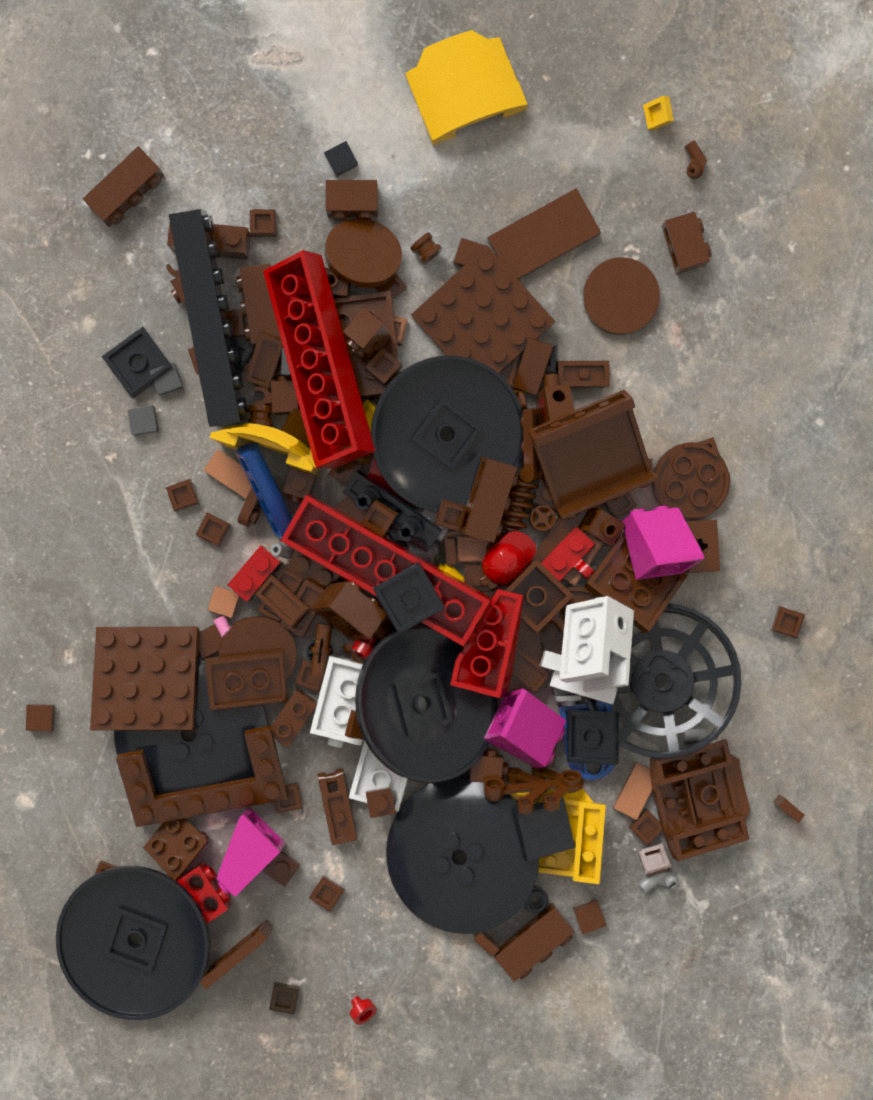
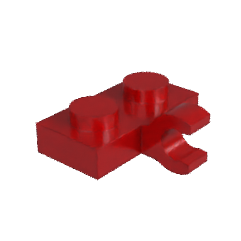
[541,527,595,582]

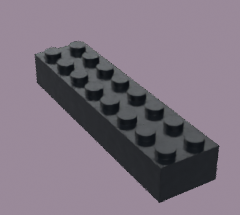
[168,209,248,427]

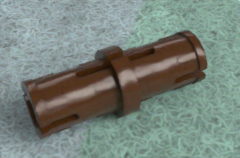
[309,624,333,678]

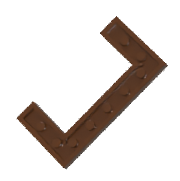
[116,726,288,827]

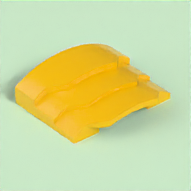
[405,30,528,145]
[210,423,321,477]
[511,788,606,884]

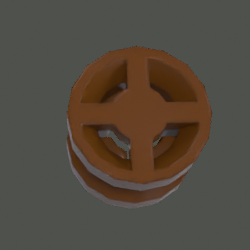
[410,232,443,265]
[247,404,273,427]
[529,505,556,531]

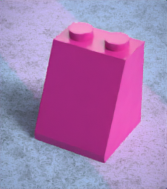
[622,506,704,580]
[483,688,566,768]
[217,806,286,897]

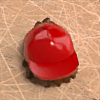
[480,531,536,590]

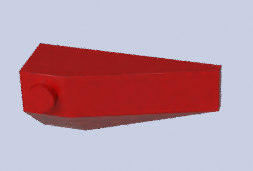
[450,589,524,698]

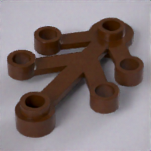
[484,767,584,814]

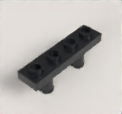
[342,470,443,552]

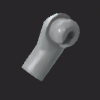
[270,542,295,559]
[683,728,718,743]

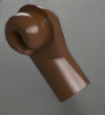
[684,140,707,179]

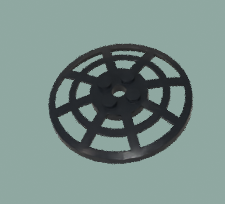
[586,603,742,759]

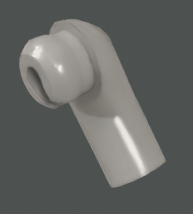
[639,870,679,893]

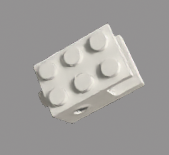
[559,596,634,693]
[310,654,363,748]

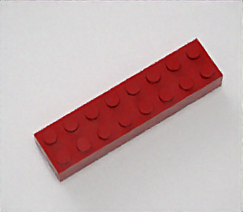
[263,250,375,469]
[280,494,491,647]

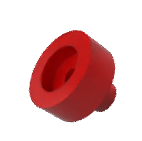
[351,637,377,660]
[349,996,377,1025]

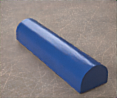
[235,443,293,539]

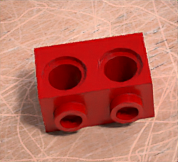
[177,861,231,923]

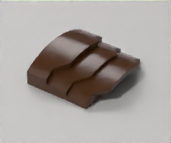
[650,739,750,861]

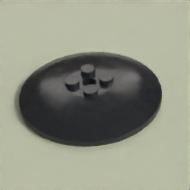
[371,355,523,512]
[355,624,498,783]
[114,656,268,795]
[386,776,540,934]
[56,866,210,1020]

